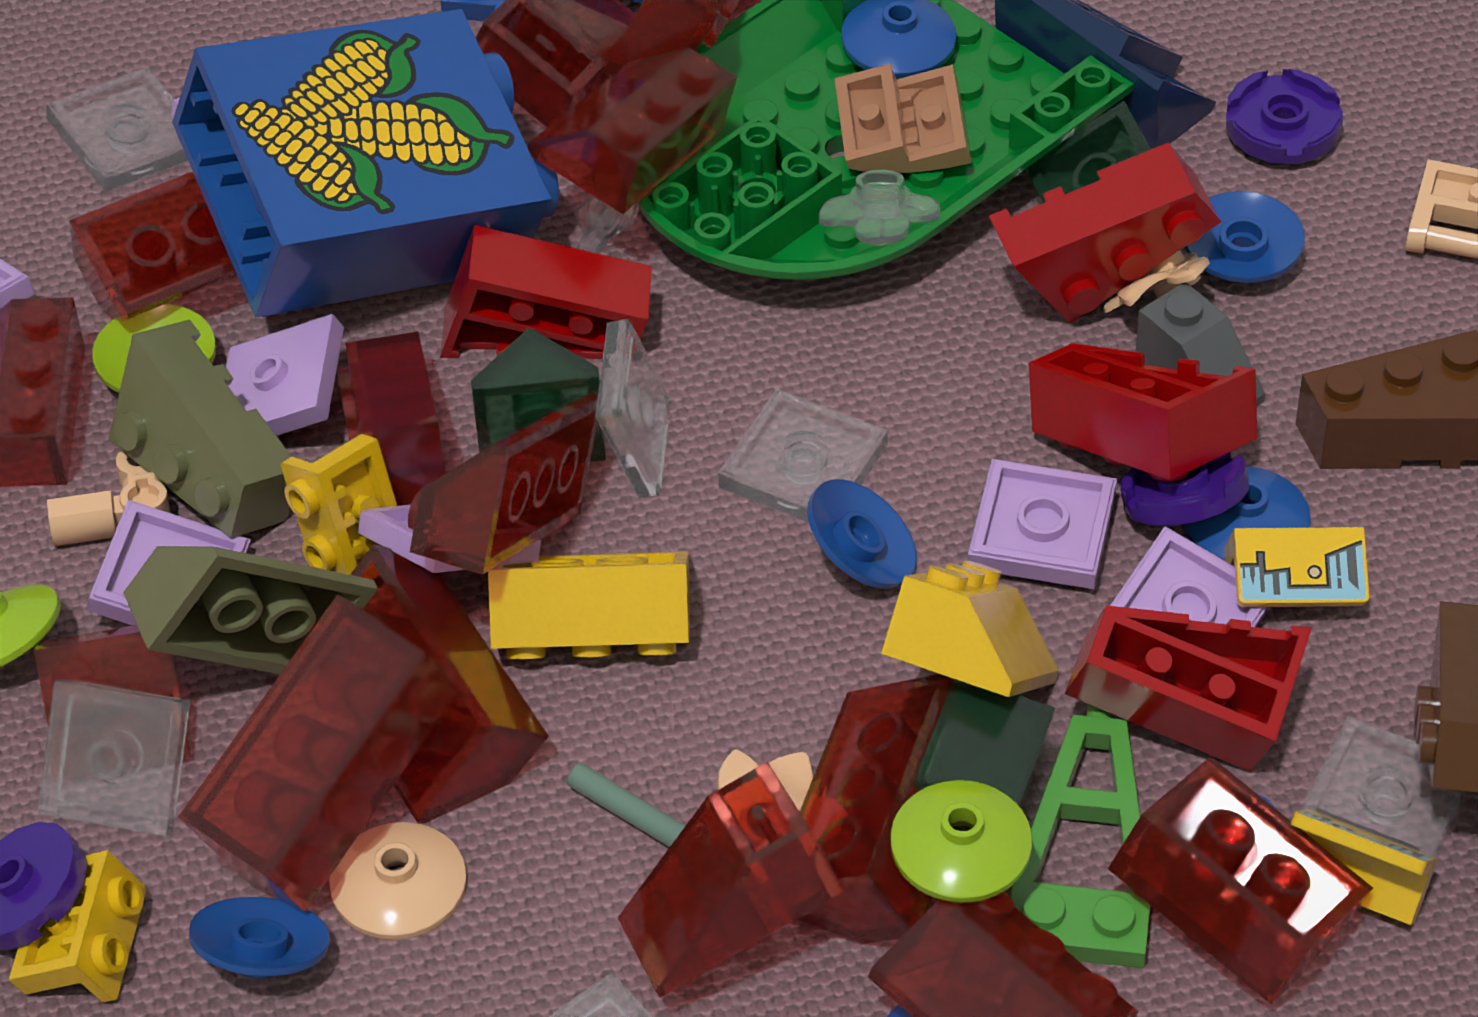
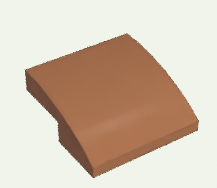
[834,63,972,173]

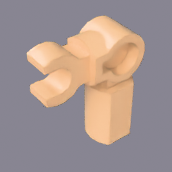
[47,452,171,546]

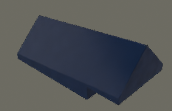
[995,0,1216,149]

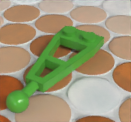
[1005,704,1151,968]

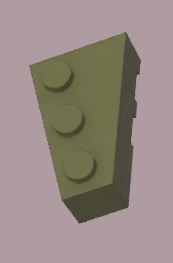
[108,320,292,538]

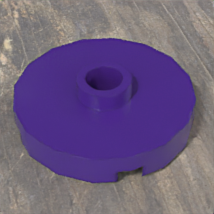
[1226,69,1343,164]
[1120,452,1249,526]
[0,822,87,951]

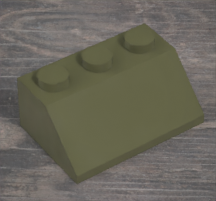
[123,546,378,679]

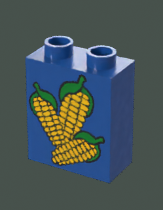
[172,9,559,318]

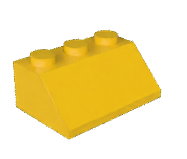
[488,551,690,659]
[881,560,1059,697]

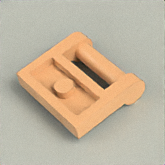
[1405,159,1478,259]

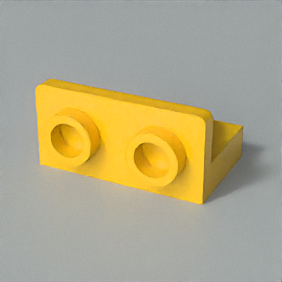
[280,434,400,578]
[9,850,146,1003]

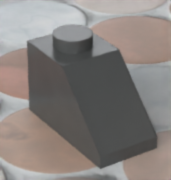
[1136,283,1265,406]

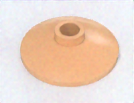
[329,822,467,940]

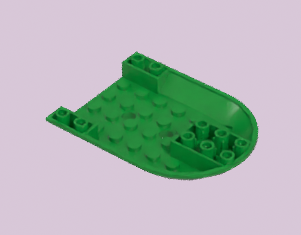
[622,0,1134,280]

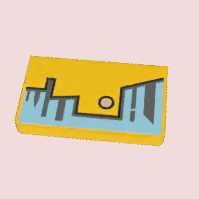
[1224,527,1369,607]
[1289,809,1438,925]

